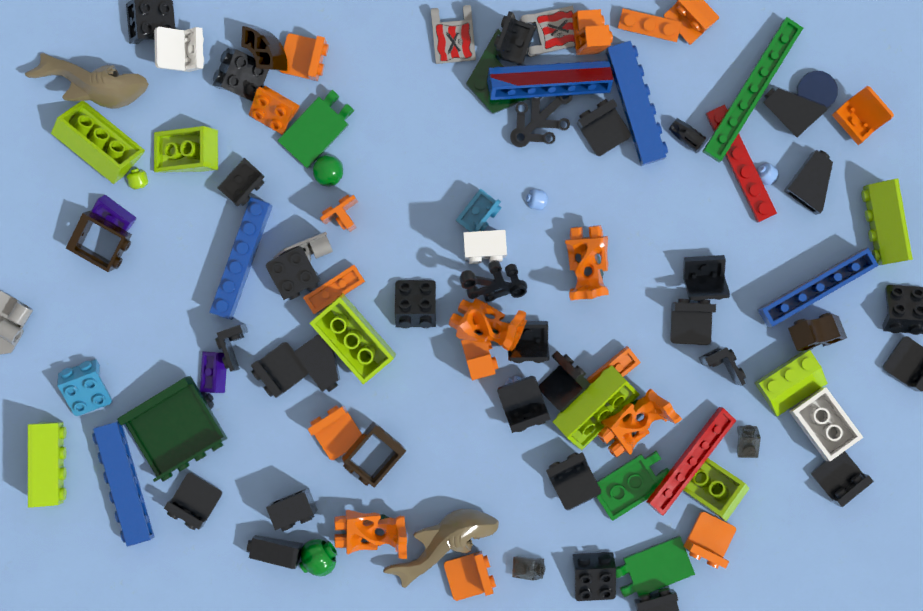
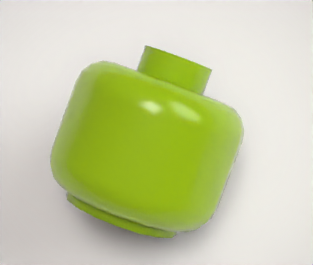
[126,168,148,190]

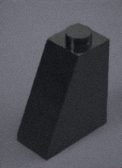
[763,87,828,137]
[784,150,833,215]
[293,334,340,392]
[246,535,303,569]

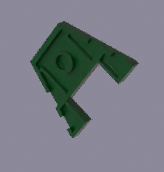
[466,29,530,114]

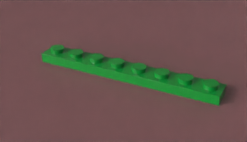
[702,17,803,162]

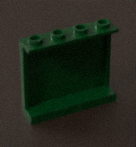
[117,376,228,482]

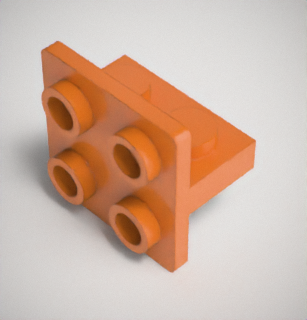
[663,0,719,45]
[249,86,300,135]
[320,195,358,232]

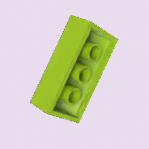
[51,101,145,184]
[861,178,913,265]
[309,293,396,385]
[552,365,640,450]
[28,422,67,508]

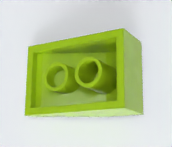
[154,126,218,173]
[683,458,750,521]

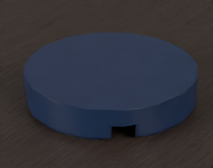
[797,71,838,108]

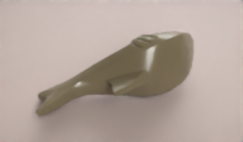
[25,53,149,109]
[383,509,499,588]

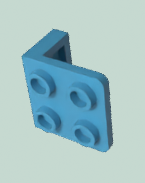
[455,188,502,232]
[57,359,112,416]

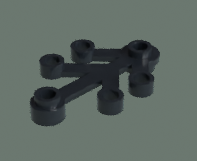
[510,95,573,147]
[459,261,527,302]

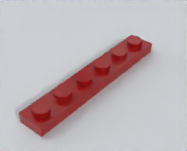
[706,104,777,223]
[646,407,736,516]

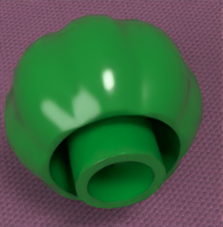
[299,539,337,577]

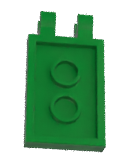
[278,90,354,169]
[597,451,669,521]
[616,536,695,597]

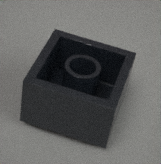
[266,488,317,532]

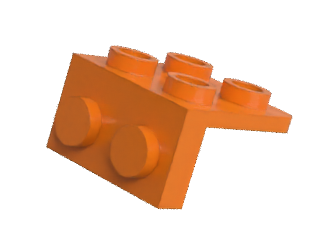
[279,33,329,81]
[832,86,894,145]
[308,405,362,460]
[683,511,736,569]
[444,551,496,601]

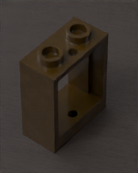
[66,211,132,272]
[342,421,406,488]

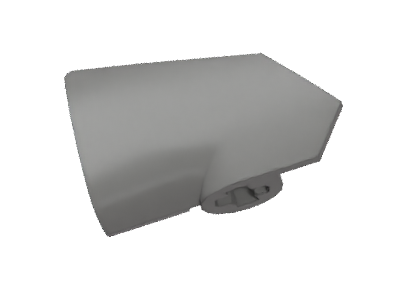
[273,232,333,262]
[0,291,33,355]

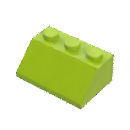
[754,350,828,417]

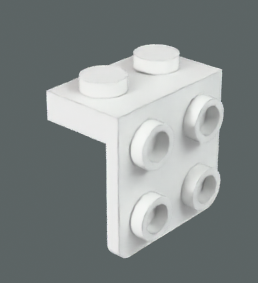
[154,27,204,72]

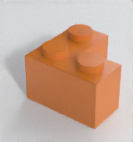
[572,9,613,55]
[461,340,499,380]

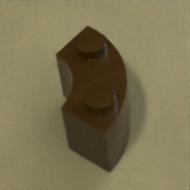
[241,26,287,71]
[788,313,847,351]

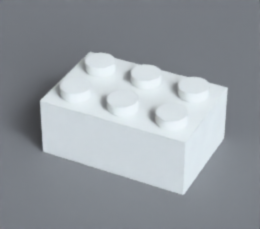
[463,230,507,264]
[789,387,864,462]

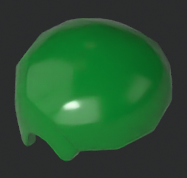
[313,154,343,187]

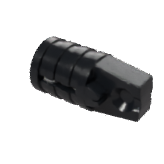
[669,118,706,152]

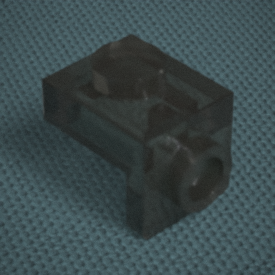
[737,425,761,458]
[512,556,545,581]

